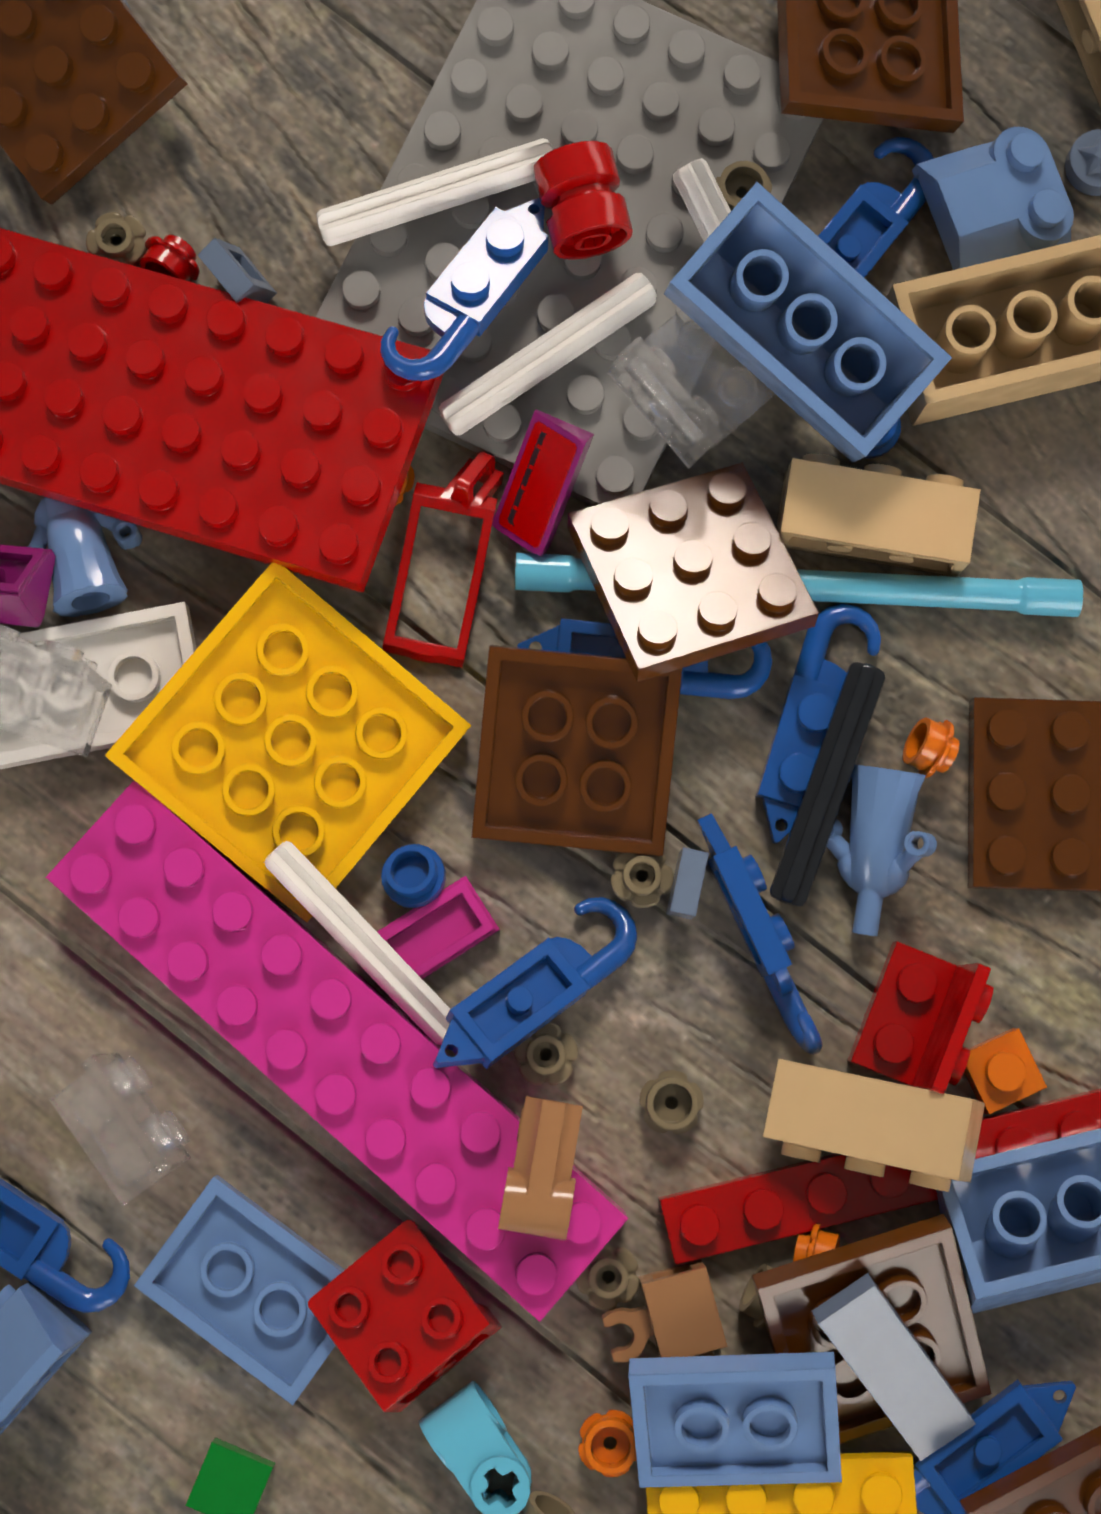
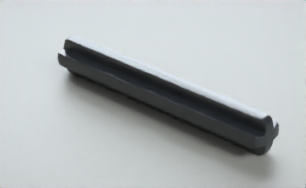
[770,662,886,907]

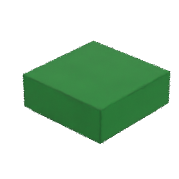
[185,1437,275,1514]

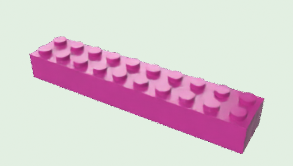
[45,780,628,1322]

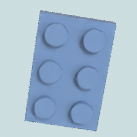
[134,1175,345,1405]
[628,1352,842,1488]

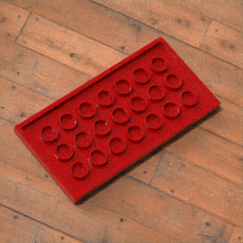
[0,228,445,593]

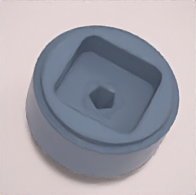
[1065,129,1101,196]

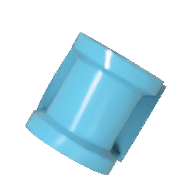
[419,1381,532,1514]

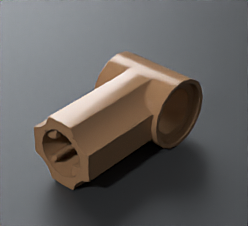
[498,1096,583,1241]

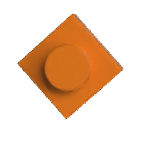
[964,1028,1047,1115]

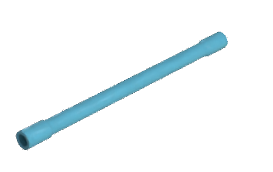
[515,552,1083,617]

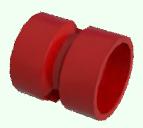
[534,141,633,260]

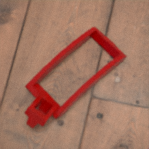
[382,451,504,668]

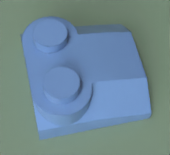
[912,127,1074,270]

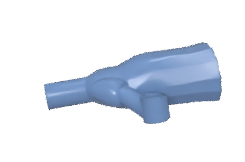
[27,497,142,617]
[827,765,937,936]

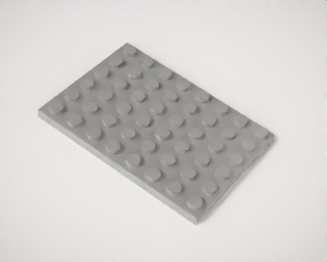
[316,0,824,506]

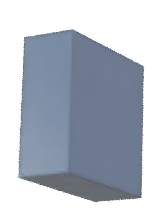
[198,238,277,303]
[666,847,709,920]

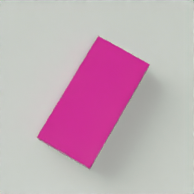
[377,875,500,999]

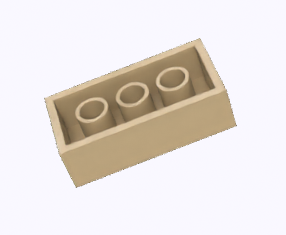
[886,235,1101,426]

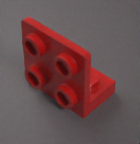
[847,941,994,1094]
[308,1220,502,1412]

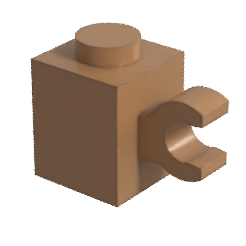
[602,1259,728,1363]

